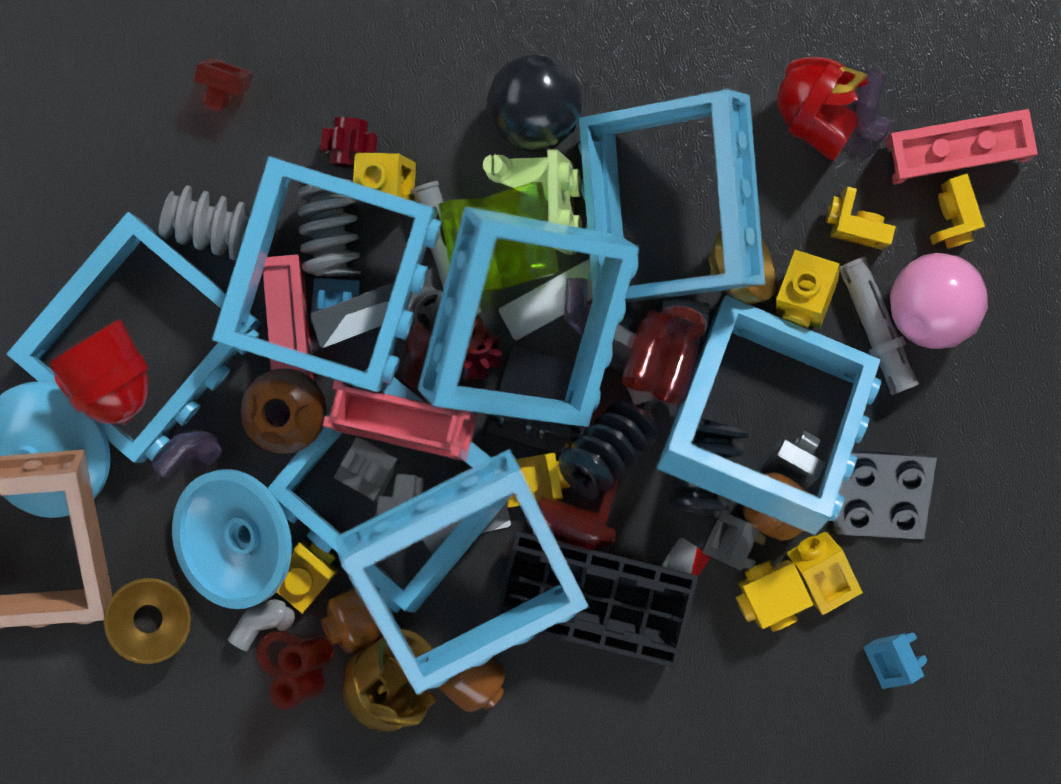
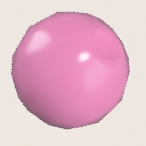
[890,253,988,349]

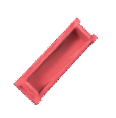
[885,109,1038,185]
[261,254,314,380]
[323,380,478,461]

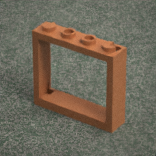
[0,450,112,629]

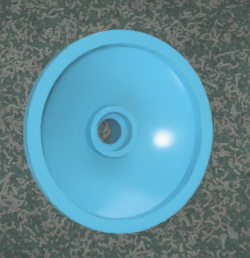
[0,382,110,518]
[172,469,292,609]

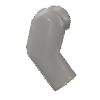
[228,599,295,651]

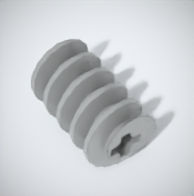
[297,179,361,277]
[158,185,250,261]

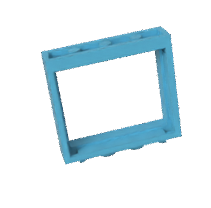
[577,89,765,303]
[212,157,442,392]
[418,207,639,427]
[7,212,262,463]
[657,295,881,535]
[268,367,515,613]
[335,450,588,694]

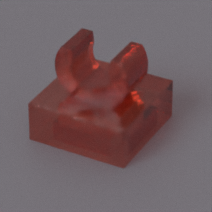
[193,57,253,112]

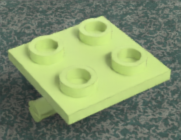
[483,150,582,255]

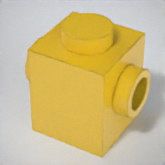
[776,250,840,329]
[736,560,814,632]

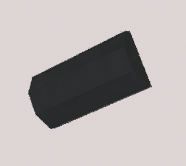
[495,531,698,668]

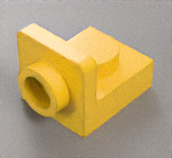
[353,153,416,202]
[930,174,985,249]
[826,186,896,250]
[507,452,570,508]
[787,532,863,615]
[277,540,340,613]

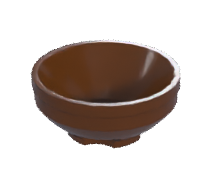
[241,368,327,454]

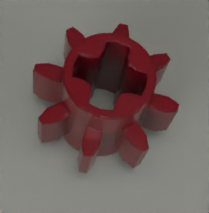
[320,117,378,169]
[460,323,502,381]

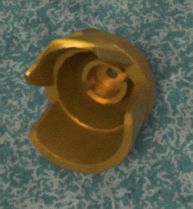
[342,629,437,731]

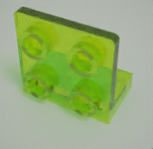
[438,181,559,292]

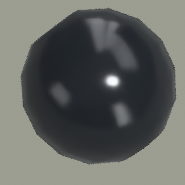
[487,54,582,152]

